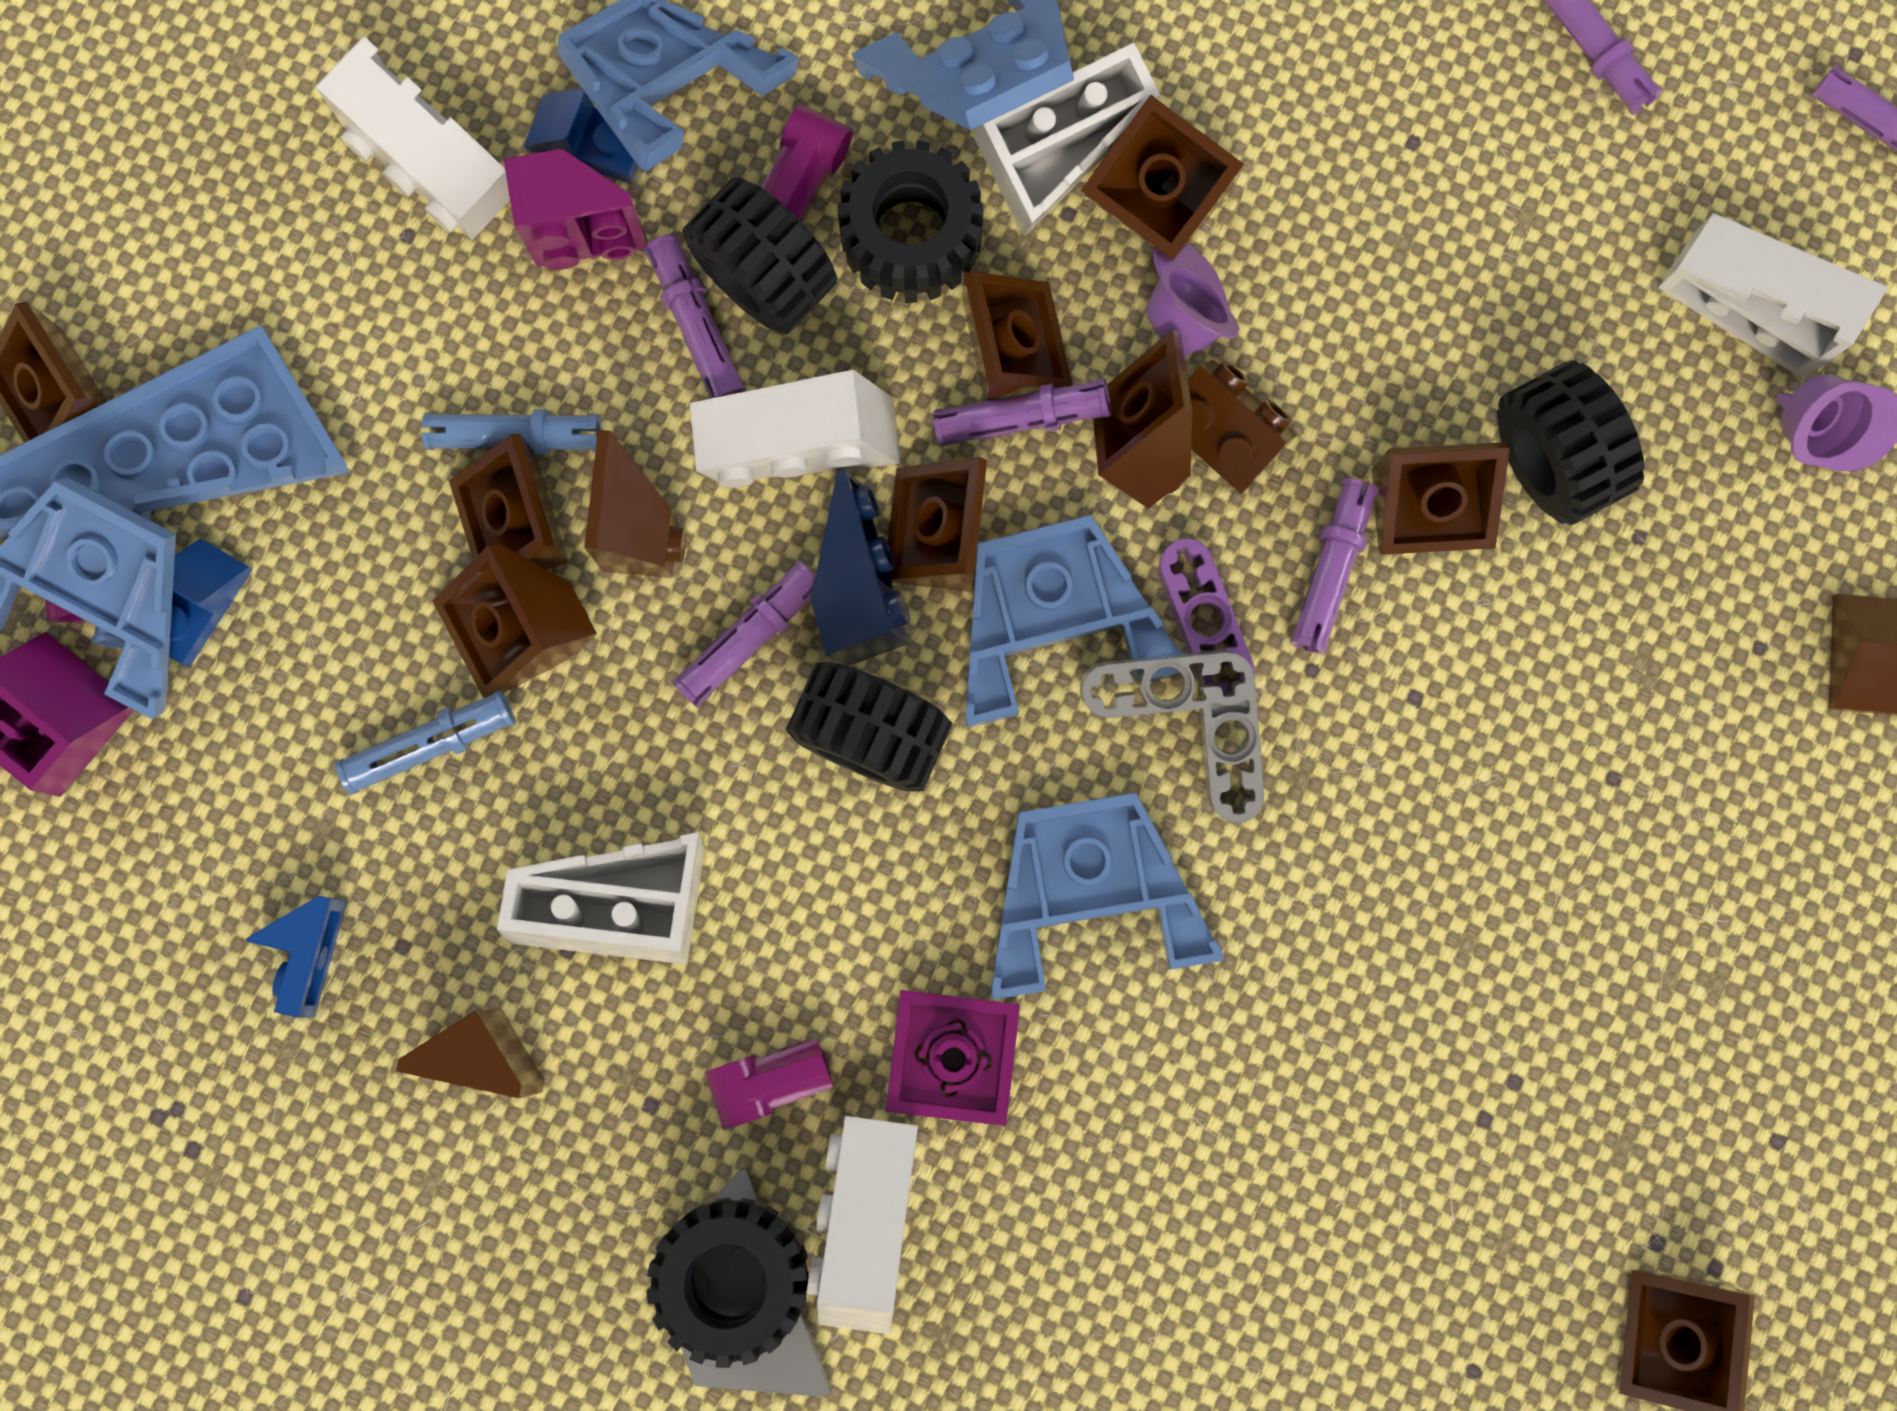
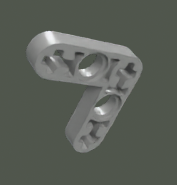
[1080,650,1264,823]

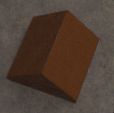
[963,271,1073,401]
[0,302,107,443]
[449,434,569,570]
[1371,442,1510,555]
[888,457,987,592]
[1829,594,1897,716]
[396,1009,545,1098]
[1619,1270,1755,1411]

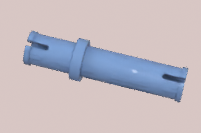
[422,409,602,455]
[335,690,516,795]

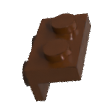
[1188,360,1297,494]

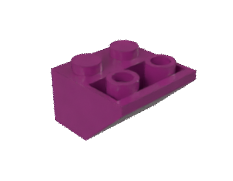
[503,149,648,270]
[0,632,134,797]

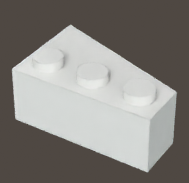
[315,36,510,241]
[973,42,1160,237]
[1658,213,1889,379]
[690,369,901,488]
[497,832,705,965]
[807,1116,918,1335]

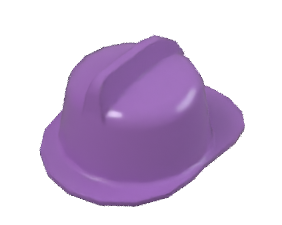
[1146,244,1240,358]
[1776,374,1897,471]

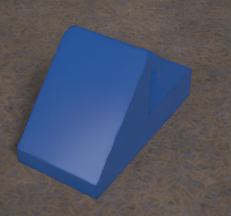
[524,88,638,184]
[169,538,253,667]
[246,896,347,1018]

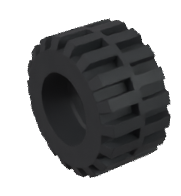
[838,140,983,303]
[682,177,838,334]
[1497,360,1645,525]
[785,662,953,792]
[646,1197,809,1368]

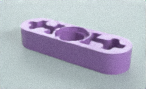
[1158,539,1255,694]

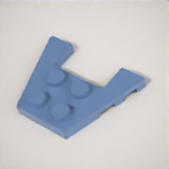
[557,0,799,172]
[852,0,1074,130]
[0,477,176,719]
[965,515,1190,728]
[991,793,1224,999]

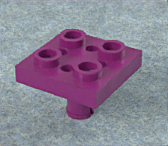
[886,990,1020,1126]

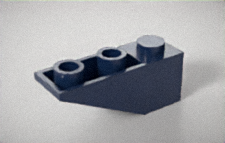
[811,469,911,666]

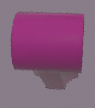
[761,104,853,222]
[705,1038,834,1130]

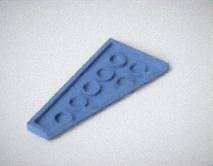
[0,325,350,540]

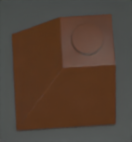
[1080,95,1244,261]
[1093,329,1192,509]
[584,429,686,578]
[432,543,597,699]

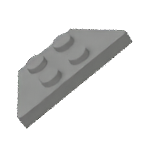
[681,1167,832,1397]

